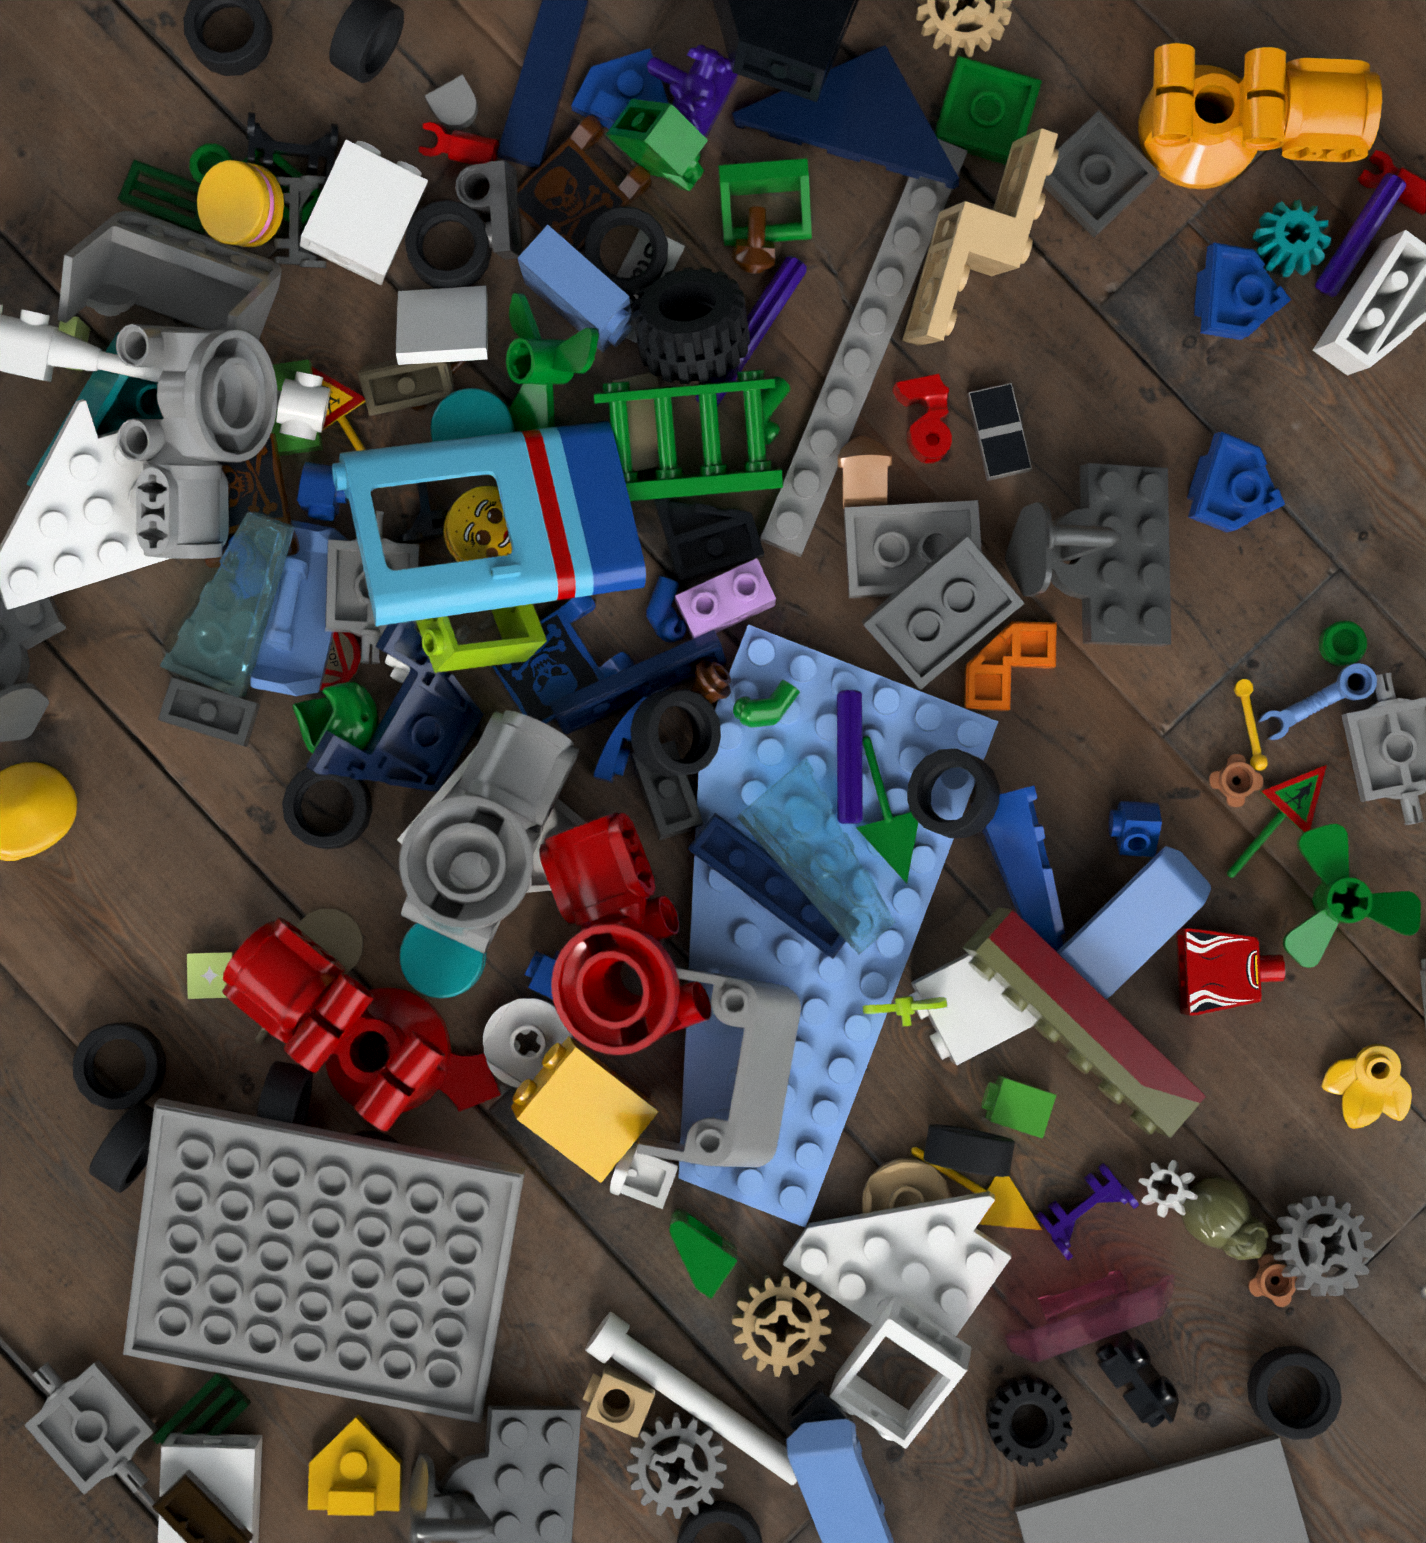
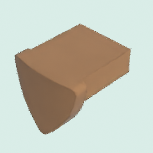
[838,436,892,509]

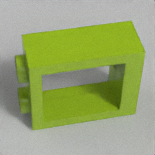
[416,604,547,673]

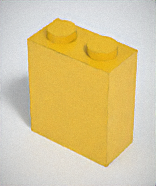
[511,1036,659,1183]

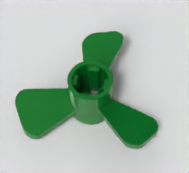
[506,293,599,431]
[1283,824,1421,968]

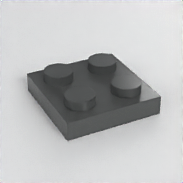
[1043,111,1160,238]

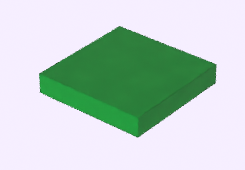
[935,55,1042,165]

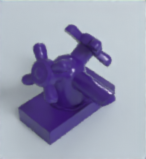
[647,44,738,138]

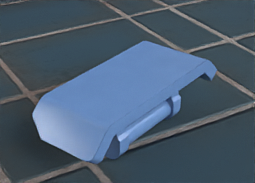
[250,520,349,696]
[1057,846,1211,999]
[786,1419,894,1543]

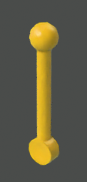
[1234,679,1268,771]

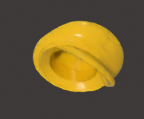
[0,762,77,861]

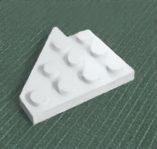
[0,399,171,610]
[783,1191,1012,1336]

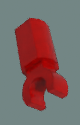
[418,122,499,165]
[1357,150,1426,216]

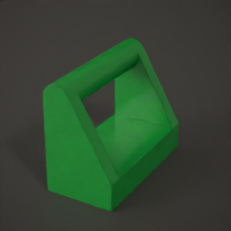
[718,158,812,246]
[669,1209,738,1299]

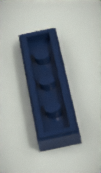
[497,0,589,169]
[550,630,727,735]
[688,813,860,959]

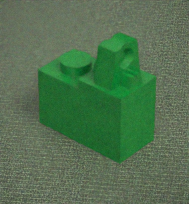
[606,99,708,191]

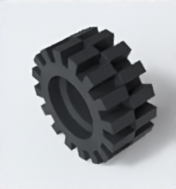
[986,1376,1073,1467]

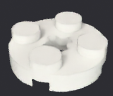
[483,998,573,1088]

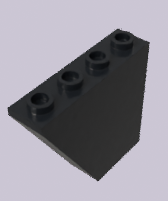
[713,0,860,102]

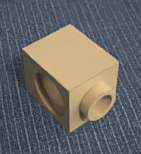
[582,1364,656,1438]

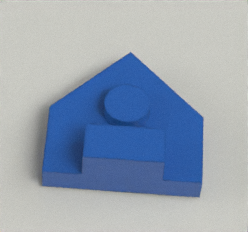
[571,48,669,129]
[1194,242,1291,340]
[1187,432,1285,532]

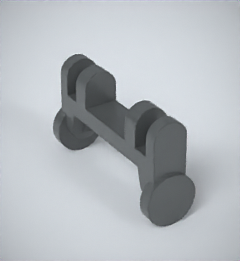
[274,175,327,268]

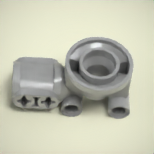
[116,324,278,559]
[399,710,579,953]

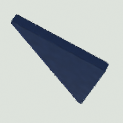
[732,44,959,189]

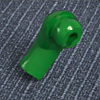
[761,376,791,445]
[733,679,800,728]

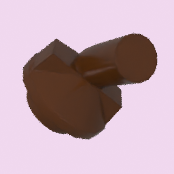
[732,206,776,274]
[691,660,731,704]

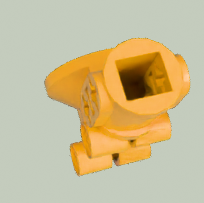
[1138,43,1382,189]

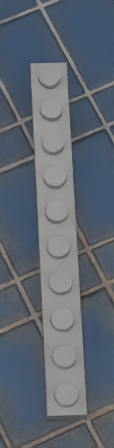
[760,139,967,557]

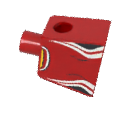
[1176,928,1285,1016]

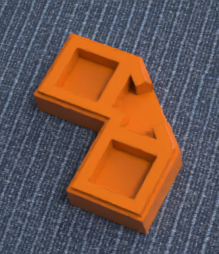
[964,621,1057,711]

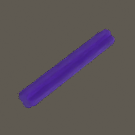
[696,255,807,407]

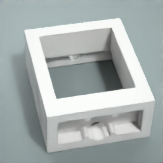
[829,1296,972,1449]

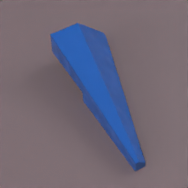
[970,786,1065,952]

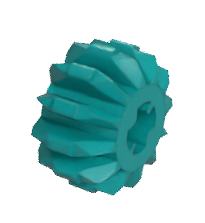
[1252,199,1331,278]

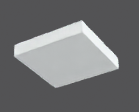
[396,286,488,365]

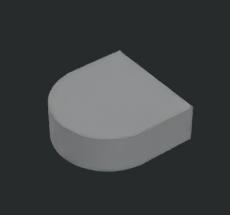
[425,74,478,130]

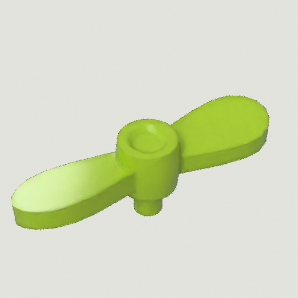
[863,996,947,1026]

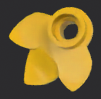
[1321,1044,1412,1129]

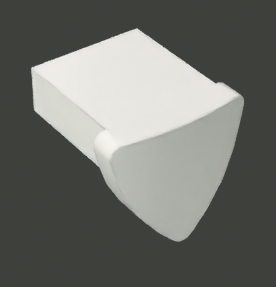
[610,1143,679,1209]

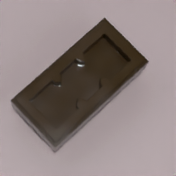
[152,1469,254,1543]

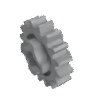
[1272,1196,1374,1297]
[627,1412,727,1519]

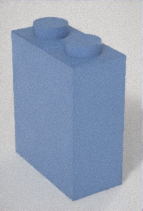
[517,225,632,352]

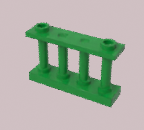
[594,370,783,501]

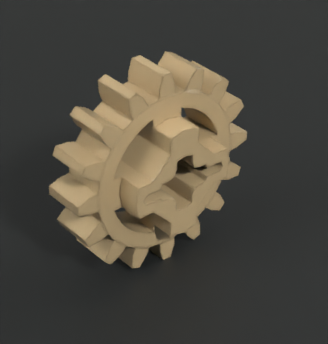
[916,0,1012,57]
[732,1273,831,1377]

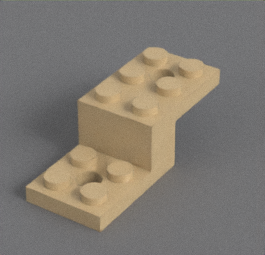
[902,128,1058,346]

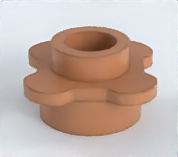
[1209,754,1263,808]
[1248,1253,1297,1307]

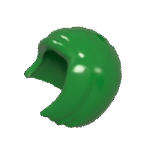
[292,682,379,754]

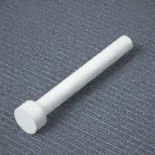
[585,1312,797,1485]

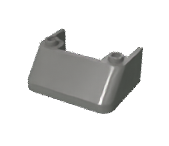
[58,211,282,341]
[636,966,801,1167]

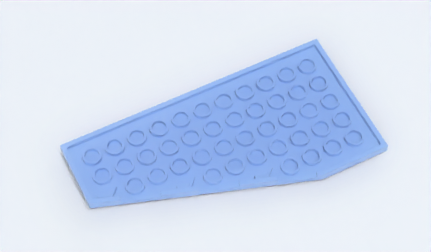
[678,624,998,1228]

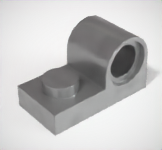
[455,160,522,260]

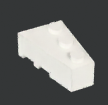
[1313,230,1426,375]

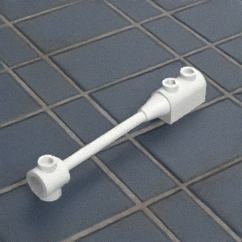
[0,305,330,440]

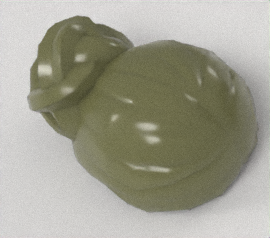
[1181,1177,1269,1260]

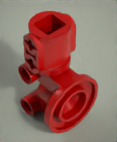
[539,812,712,1055]
[222,917,451,1131]

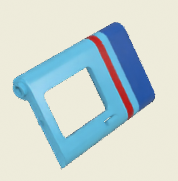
[332,421,646,626]

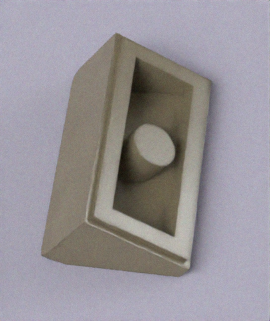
[358,359,455,416]

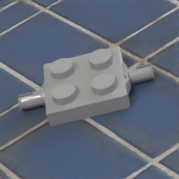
[325,511,419,664]
[1341,672,1426,825]
[24,1360,158,1495]

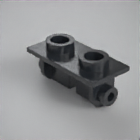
[1095,1328,1179,1428]

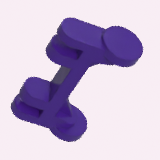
[1036,1163,1139,1261]

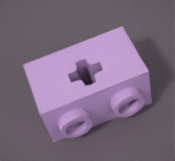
[675,558,776,639]

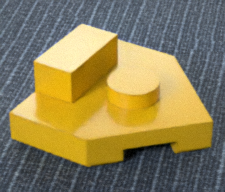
[308,1414,403,1516]

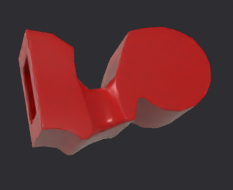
[892,374,952,464]

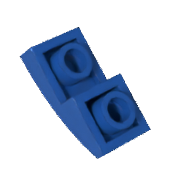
[593,697,648,784]

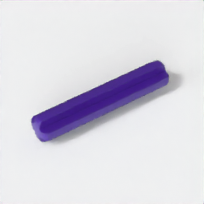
[1315,173,1406,297]
[837,690,863,824]

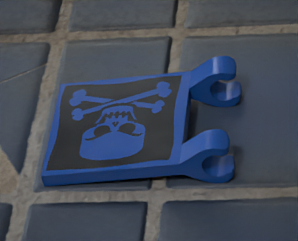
[492,596,634,724]

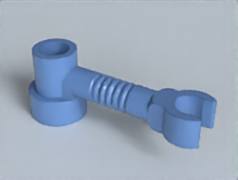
[1258,663,1377,740]

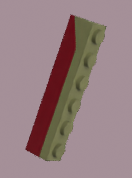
[962,907,1206,1138]

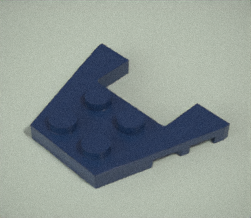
[305,621,484,792]

